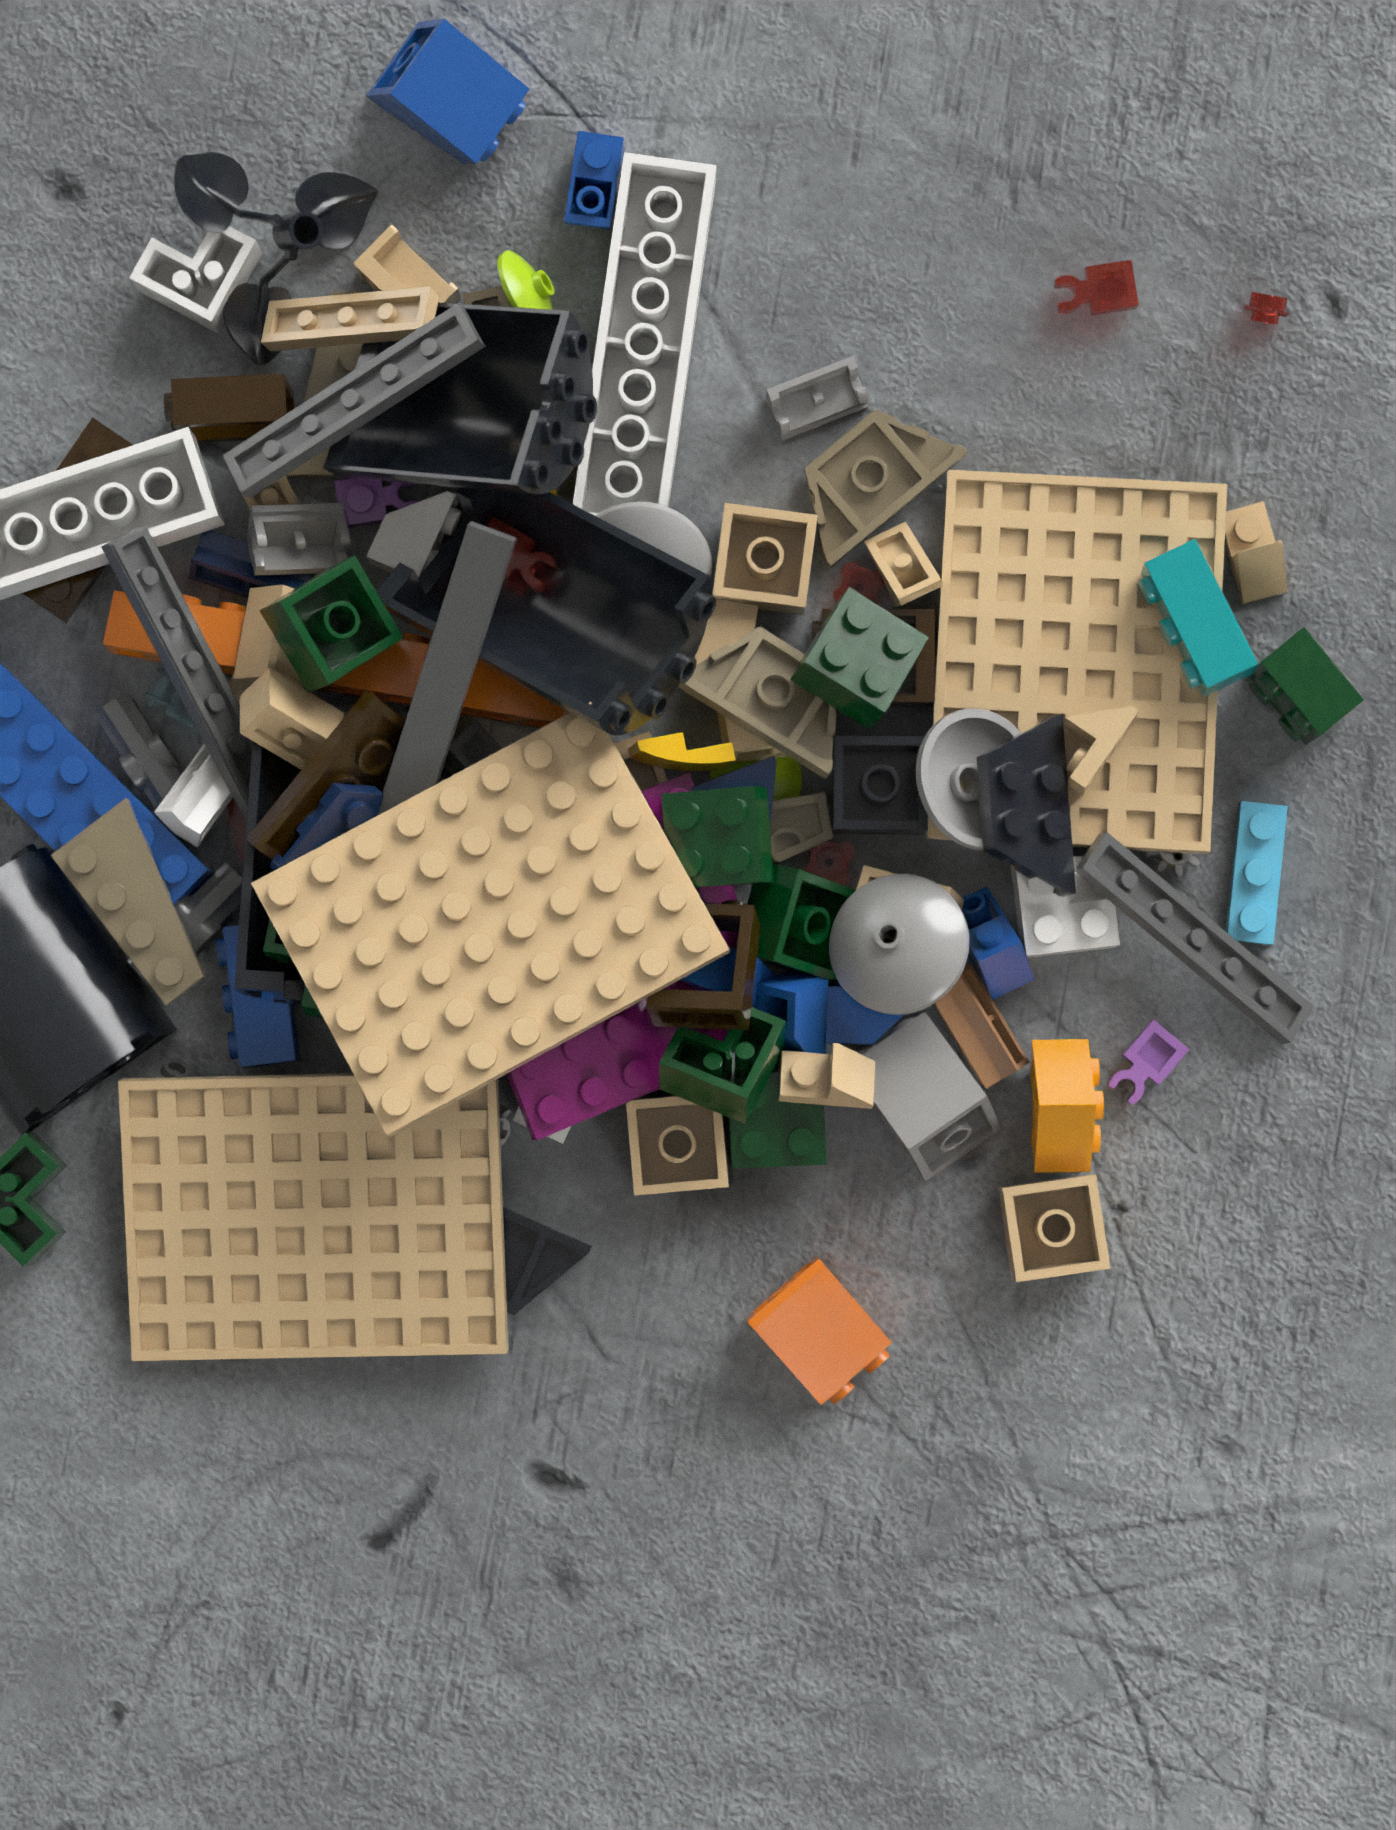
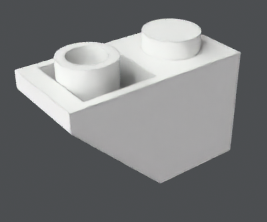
[366,491,462,577]

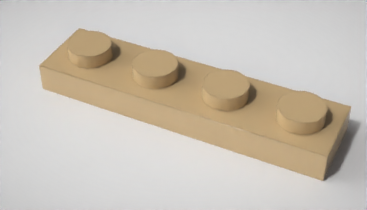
[261,287,439,351]

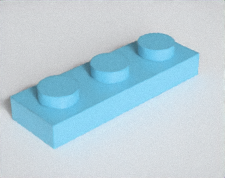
[1226,801,1288,946]

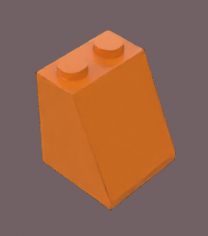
[746,1256,892,1405]

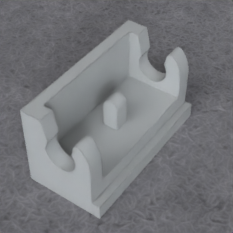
[766,356,868,442]
[246,503,350,575]

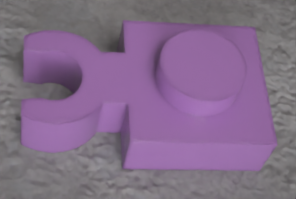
[334,478,417,528]
[1107,1019,1189,1105]

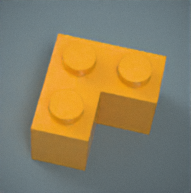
[1030,1039,1104,1173]

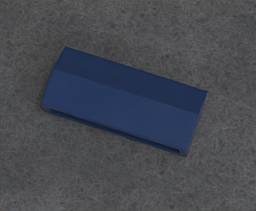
[189,530,315,598]

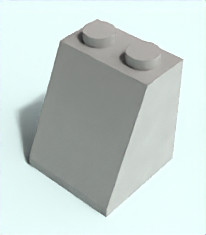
[858,1012,1002,1182]

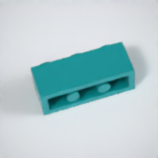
[1138,539,1258,697]

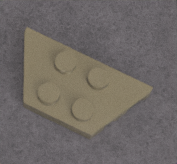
[804,409,968,569]
[678,627,837,779]

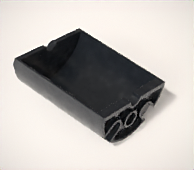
[324,302,597,495]
[0,843,177,1135]

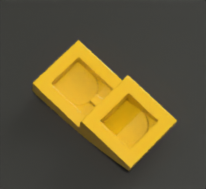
[628,732,736,771]

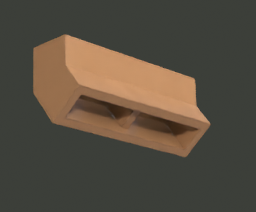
[933,962,1030,1089]

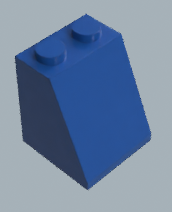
[366,18,530,164]

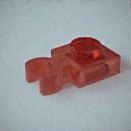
[1053,260,1139,316]
[487,517,558,592]

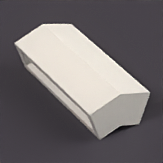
[154,743,233,847]

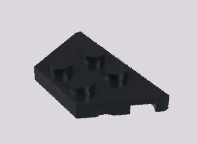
[977,715,1076,897]
[503,1207,592,1315]

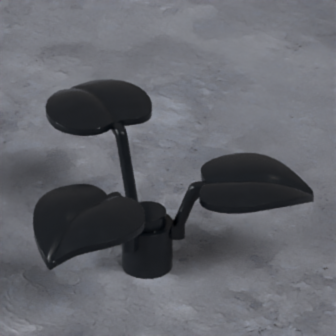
[174,152,378,365]

